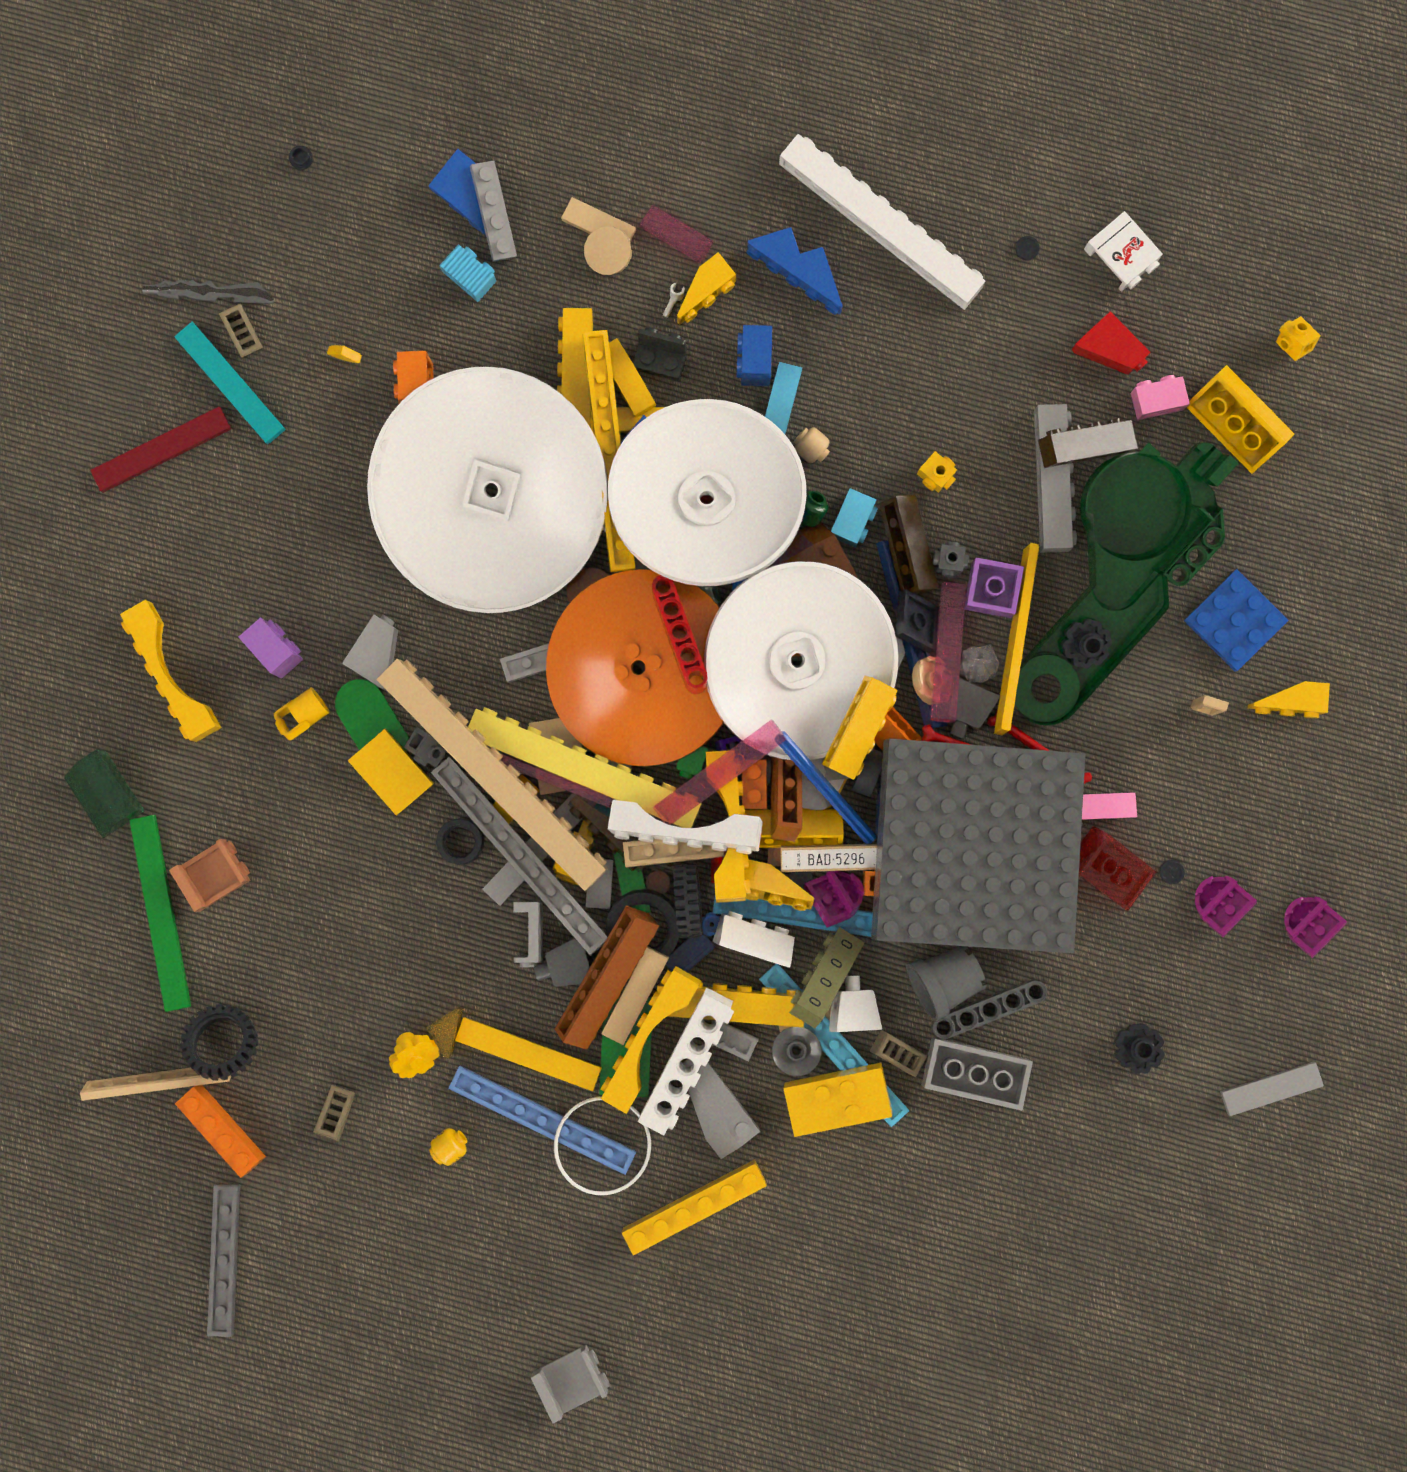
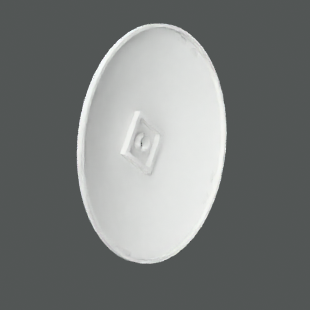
[367,367,608,613]

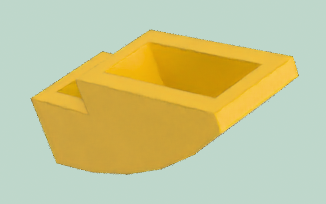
[609,338,656,417]

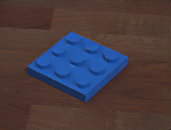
[1183,569,1289,672]

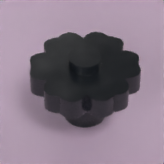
[1061,618,1112,669]
[1114,1023,1165,1074]

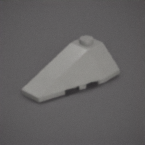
[682,1059,760,1159]

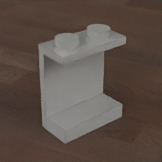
[531,1345,610,1424]

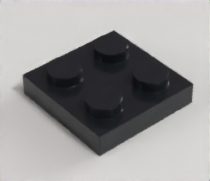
[895,589,939,653]

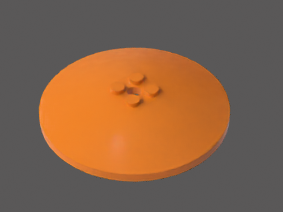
[546,569,724,766]

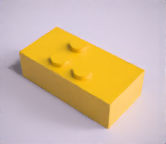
[783,1062,892,1137]

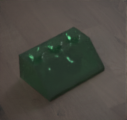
[64,749,145,838]

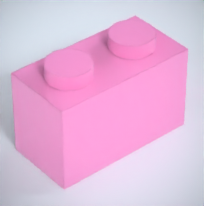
[1131,375,1190,420]

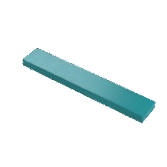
[174,321,286,445]

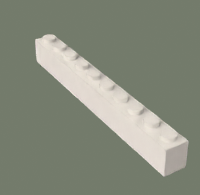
[779,134,985,310]

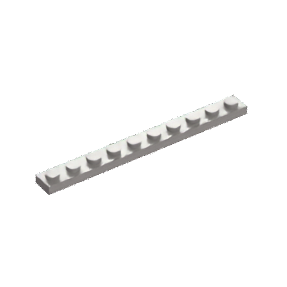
[431,757,608,956]

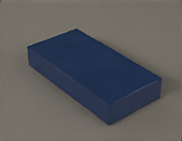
[666,932,715,972]

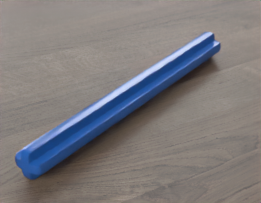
[774,731,876,844]

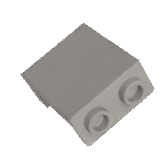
[513,902,543,967]

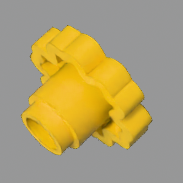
[389,1032,440,1078]

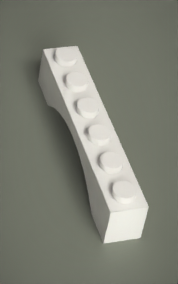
[608,800,763,854]

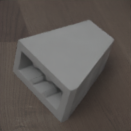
[342,615,398,692]

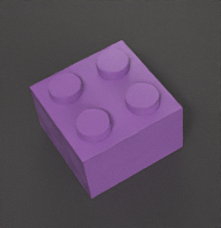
[963,558,1024,618]
[239,617,303,679]

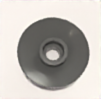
[772,1027,821,1076]

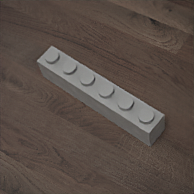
[1034,404,1077,553]

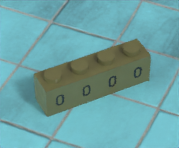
[790,927,865,1028]

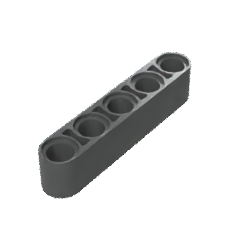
[930,980,1048,1039]

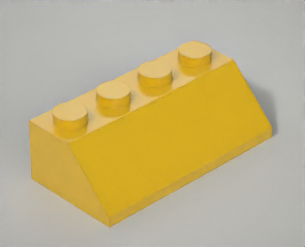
[1187,365,1294,474]

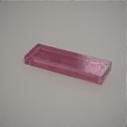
[640,205,713,264]

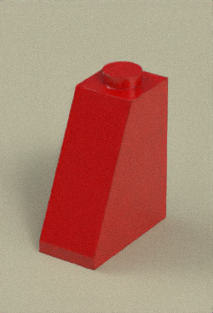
[1072,311,1151,375]

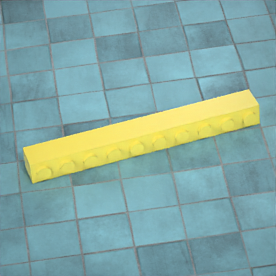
[468,707,702,828]

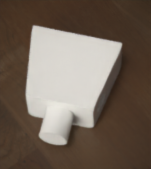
[829,976,882,1032]

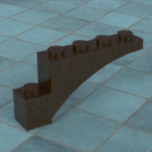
[568,795,684,872]

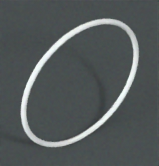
[554,1096,651,1195]

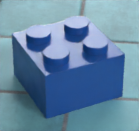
[737,325,772,386]

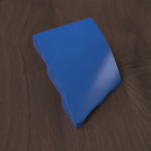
[428,149,486,236]

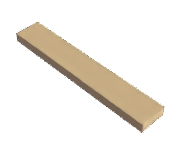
[80,1064,231,1101]

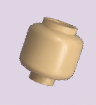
[794,427,830,463]

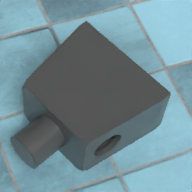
[945,677,1000,740]
[534,939,591,987]

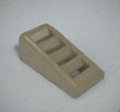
[219,303,263,358]
[870,1030,927,1078]
[313,1085,355,1142]

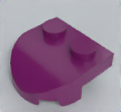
[803,871,864,928]
[1195,876,1257,937]
[1284,897,1347,958]

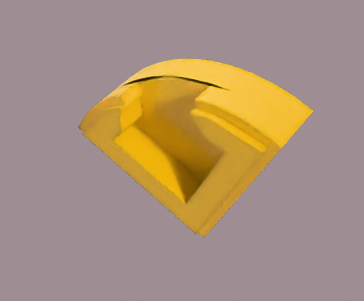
[327,345,362,363]

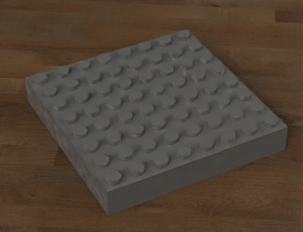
[871,739,1086,953]

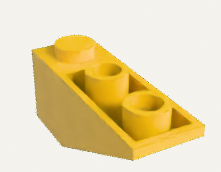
[677,252,736,325]
[1248,681,1330,718]
[744,859,814,911]

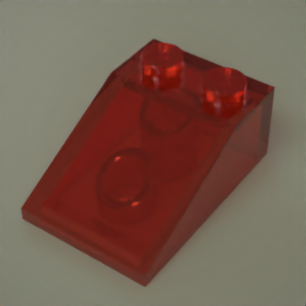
[1079,826,1156,911]

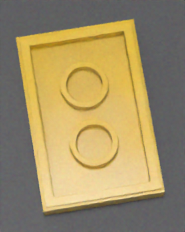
[348,728,434,816]

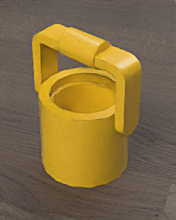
[274,687,330,740]

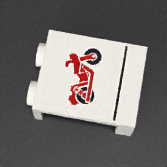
[1084,211,1163,292]

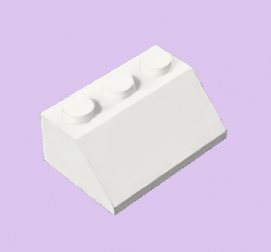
[713,911,795,968]

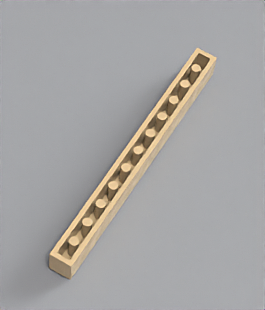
[376,659,608,891]

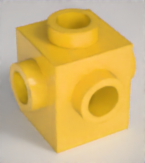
[1276,316,1321,361]
[917,451,957,493]

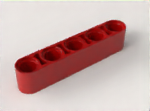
[652,575,708,694]

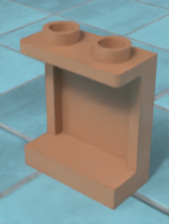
[169,839,251,912]

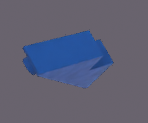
[747,227,843,315]

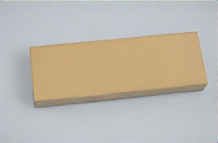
[561,197,636,242]

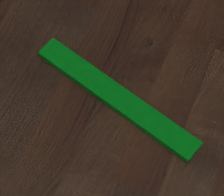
[130,815,191,1012]

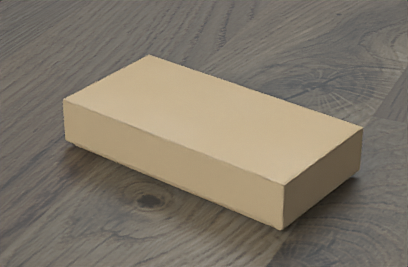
[1191,695,1229,716]

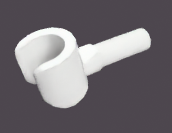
[663,283,685,318]

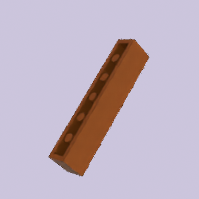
[555,906,659,1049]

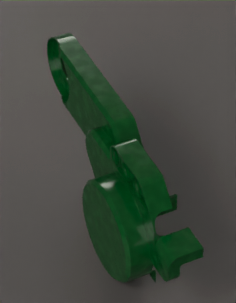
[1014,442,1239,726]

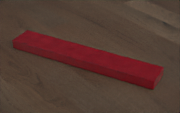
[90,406,232,493]

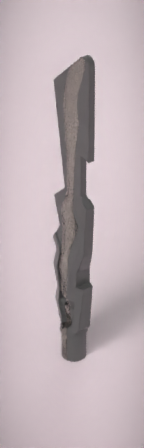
[142,279,274,304]

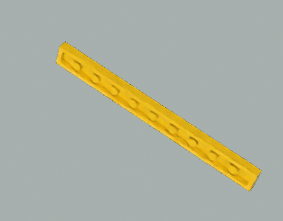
[583,330,635,572]

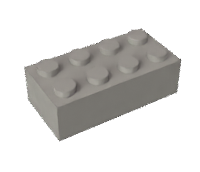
[921,1037,1033,1111]

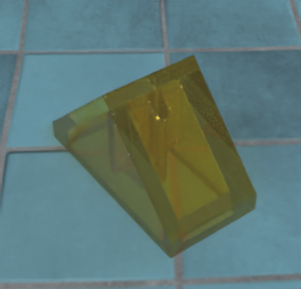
[426,1007,464,1058]

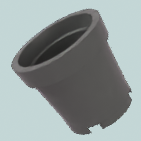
[906,946,986,1022]

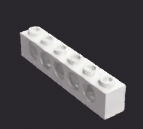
[638,987,734,1135]

